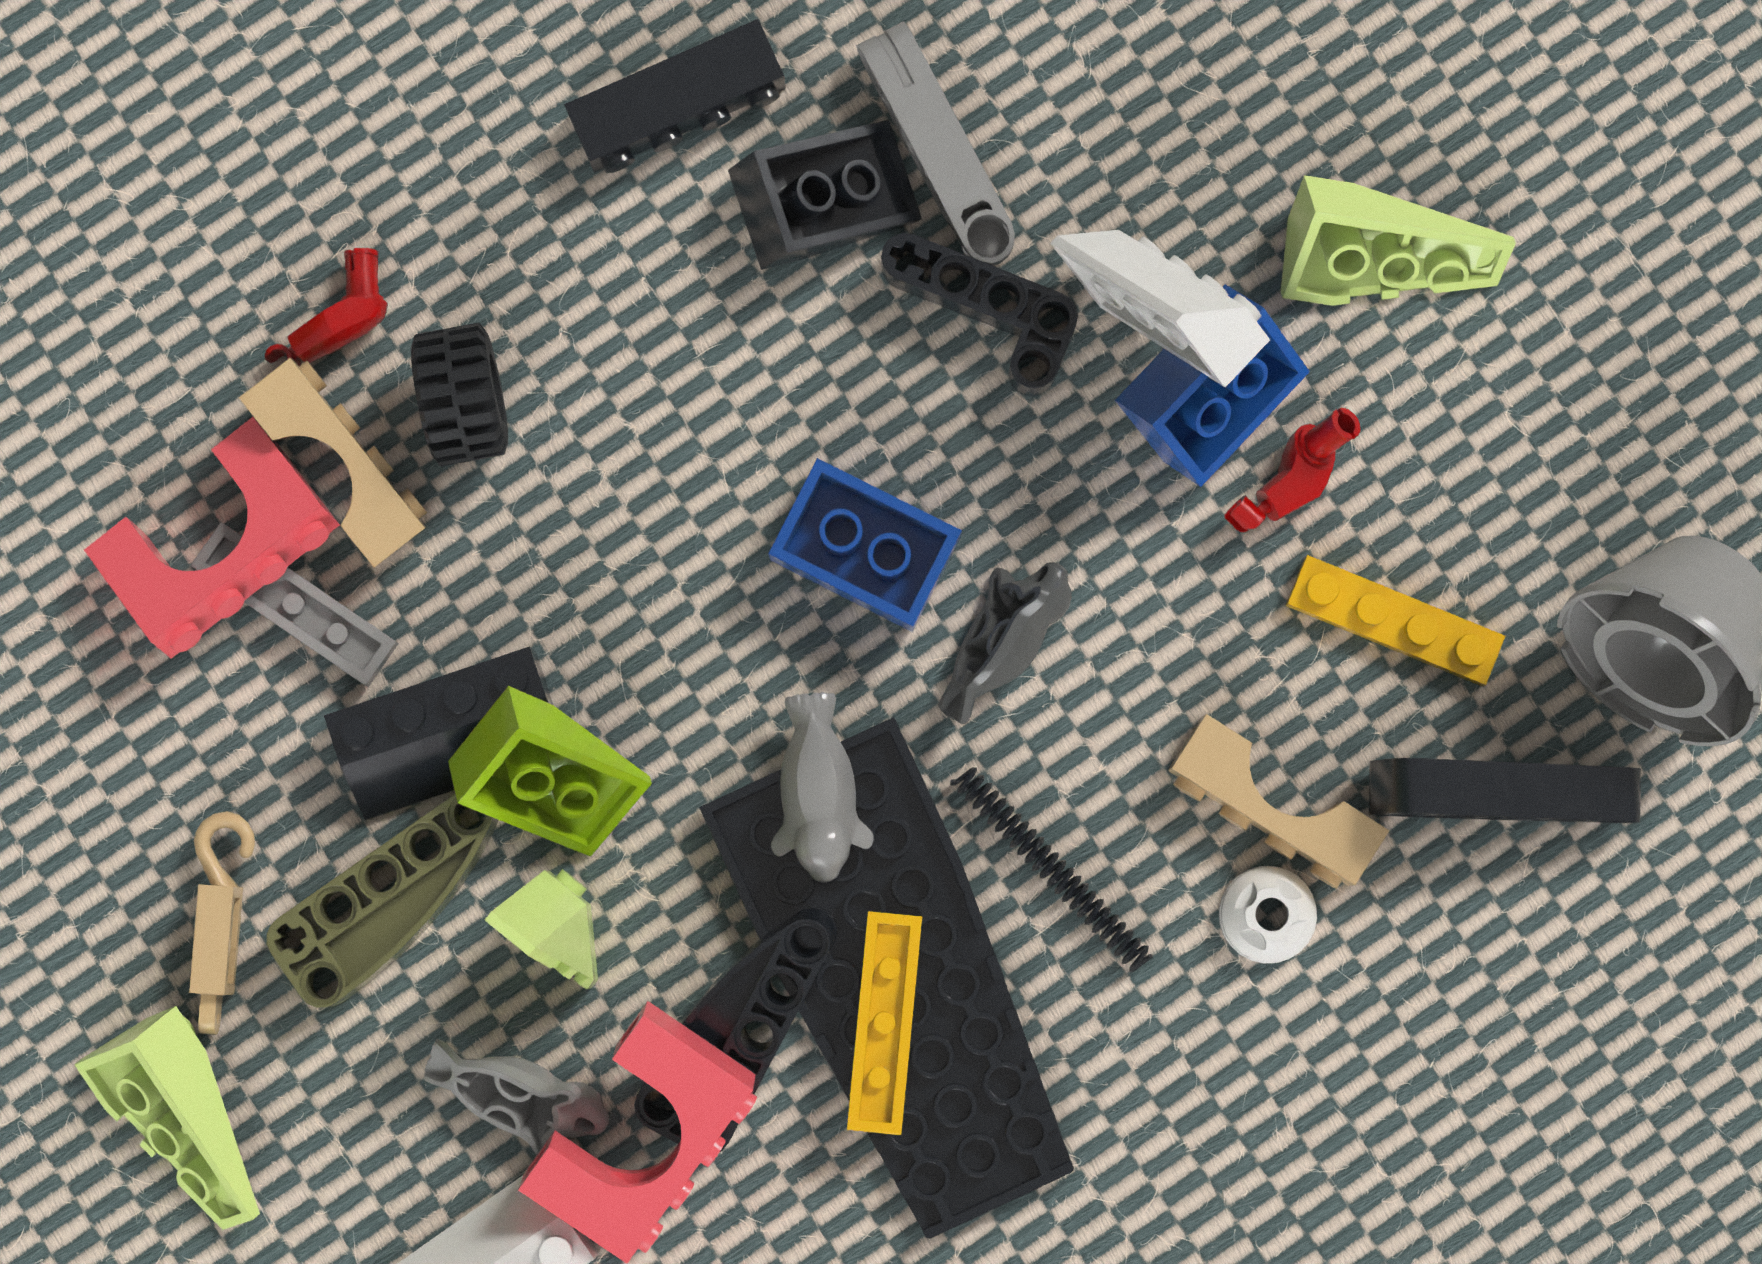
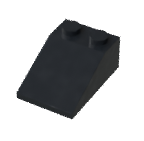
[728,120,922,270]

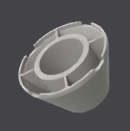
[1557,536,1762,746]

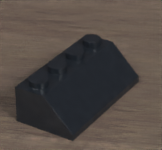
[324,646,553,820]

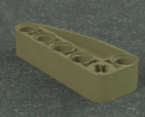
[267,794,499,1008]

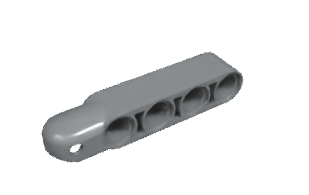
[856,21,1015,266]

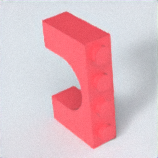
[84,417,340,659]
[518,1001,757,1263]

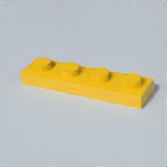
[1285,555,1506,687]
[847,911,922,1135]

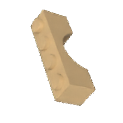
[239,358,427,568]
[1168,714,1390,889]

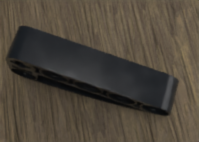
[1369,758,1641,823]
[634,908,836,1152]

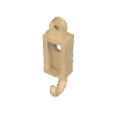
[189,811,255,1035]

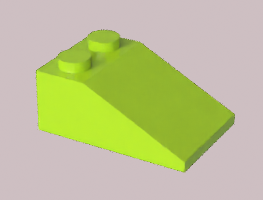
[448,686,652,857]

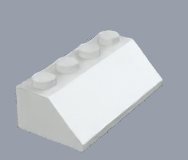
[1050,230,1270,387]
[397,1175,600,1264]

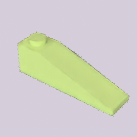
[1281,175,1516,306]
[485,869,598,989]
[74,1006,260,1230]

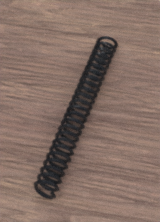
[950,767,1153,972]

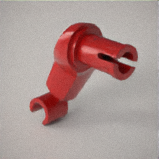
[265,248,388,366]
[1224,408,1361,533]

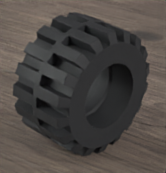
[411,323,509,466]

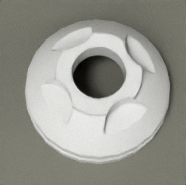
[1219,866,1317,963]

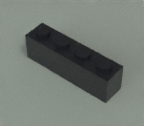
[564,19,786,173]

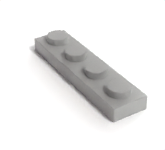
[190,522,399,687]

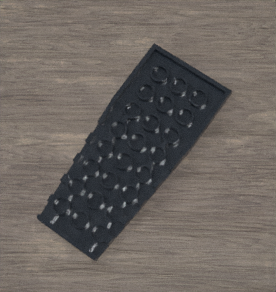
[699,717,1074,1239]

